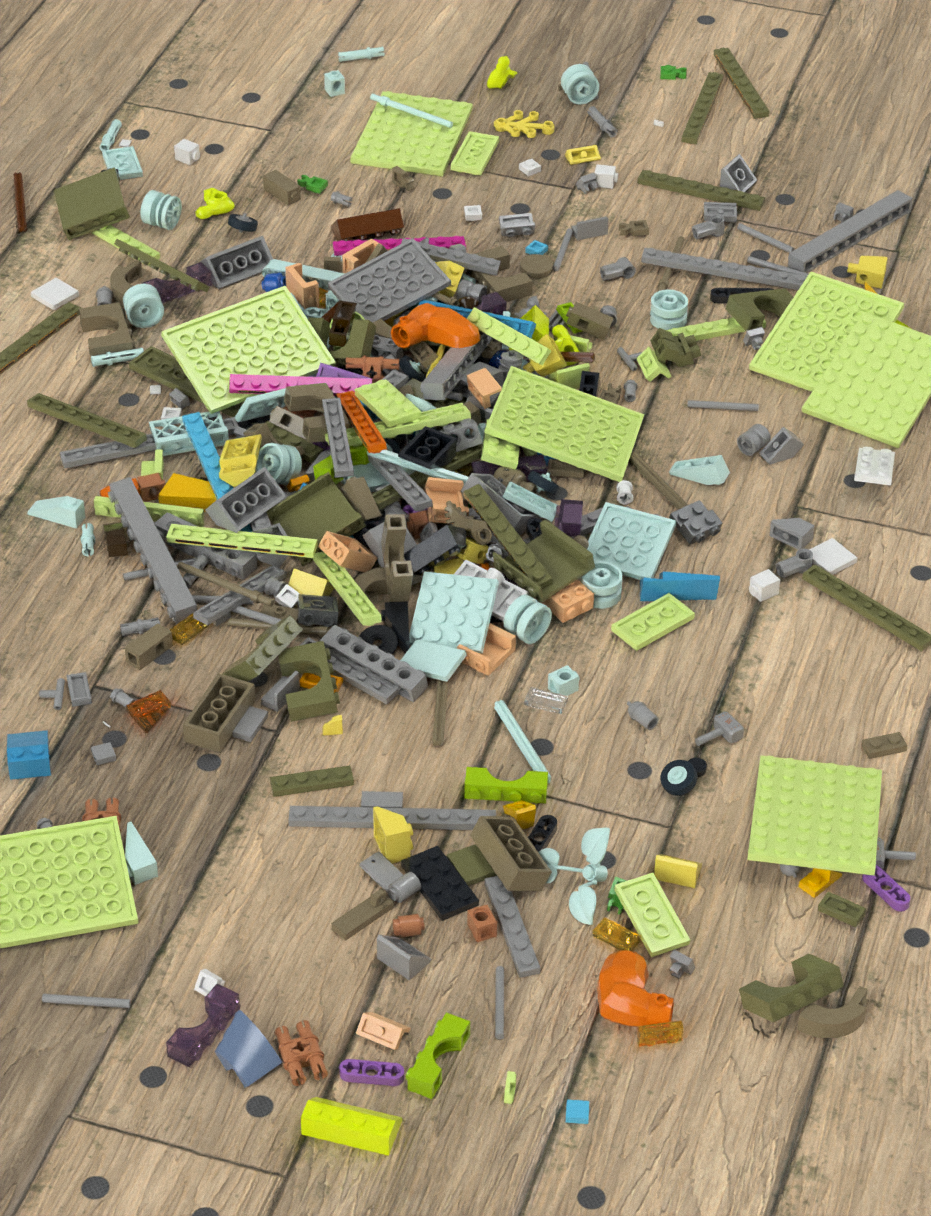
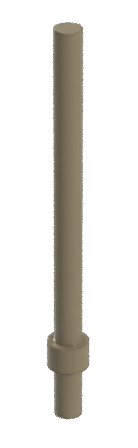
[657,236,685,292]
[177,562,275,607]
[229,618,331,637]

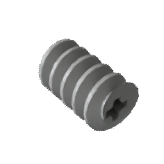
[498,350,524,382]

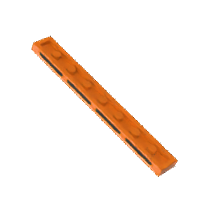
[336,391,387,454]

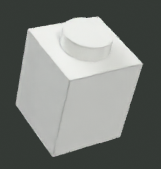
[174,139,200,165]
[594,164,618,189]
[749,569,780,602]

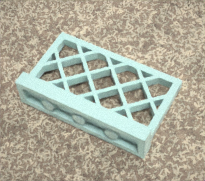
[149,411,229,456]

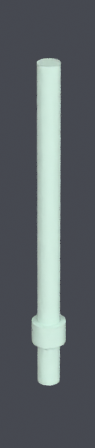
[370,93,453,128]

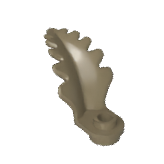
[445,501,492,545]

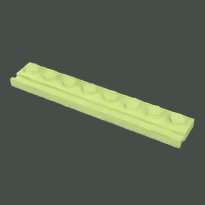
[325,403,471,446]

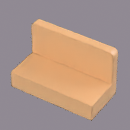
[467,368,502,409]
[356,1012,410,1050]

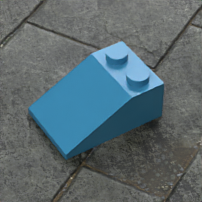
[7,730,51,780]

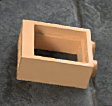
[318,531,378,573]

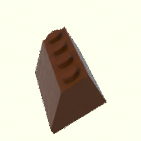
[331,208,404,241]

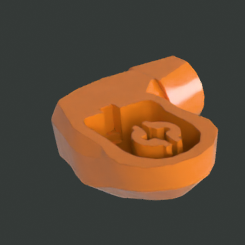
[391,303,481,348]
[597,950,674,1030]

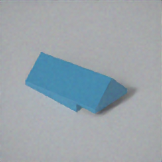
[640,571,720,601]

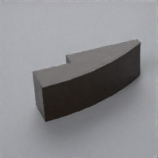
[328,300,357,347]
[103,522,128,557]

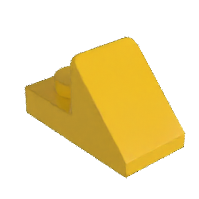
[503,800,536,830]
[799,868,842,898]

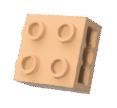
[540,579,594,623]

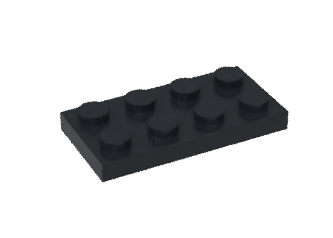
[401,846,479,921]

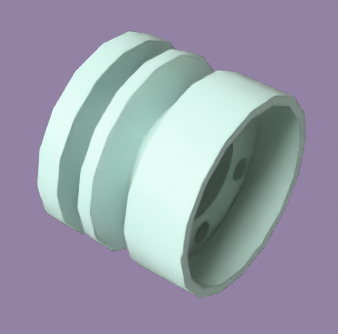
[140,190,182,230]

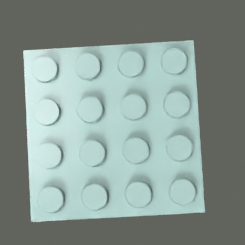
[587,502,676,580]
[409,571,499,654]

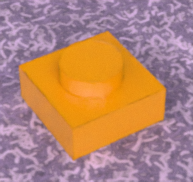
[287,474,310,492]

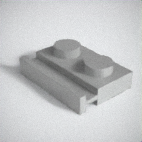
[704,202,737,223]

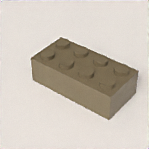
[183,673,255,752]
[470,816,552,891]

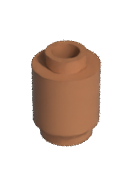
[392,914,425,938]

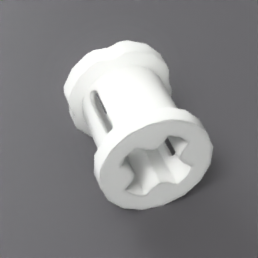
[616,480,633,505]

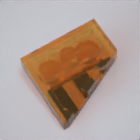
[126,690,171,734]

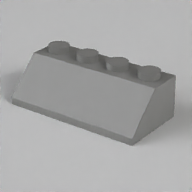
[199,236,273,289]
[205,467,287,533]
[461,473,541,535]

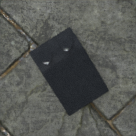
[398,426,457,469]

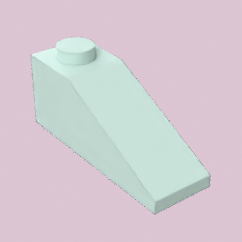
[669,455,730,485]
[27,496,85,529]
[125,822,158,885]

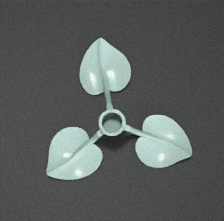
[538,827,610,925]

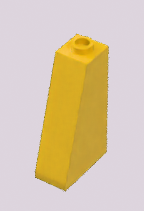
[158,473,217,512]

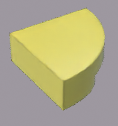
[322,715,343,735]

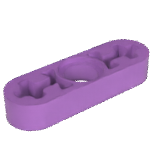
[862,865,910,911]
[339,1059,405,1086]

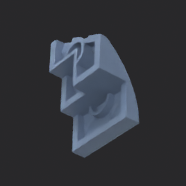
[215,1010,282,1087]

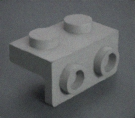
[499,213,536,237]

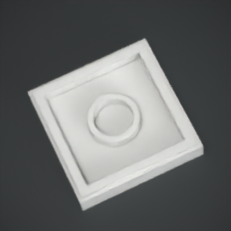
[31,278,79,310]
[809,538,857,575]

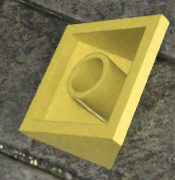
[288,569,335,596]
[654,854,702,888]

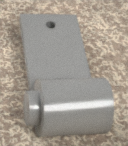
[359,851,421,903]

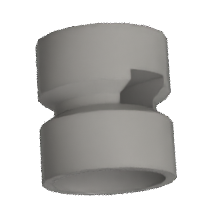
[456,279,487,307]
[737,424,771,456]

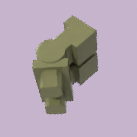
[650,328,701,367]

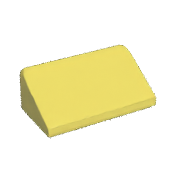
[565,145,601,165]

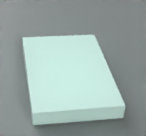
[102,146,143,180]
[235,388,286,422]
[503,482,559,522]
[400,639,467,682]

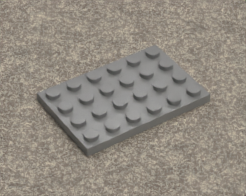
[328,238,451,323]

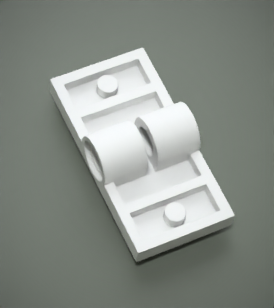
[854,447,895,485]
[454,560,529,622]

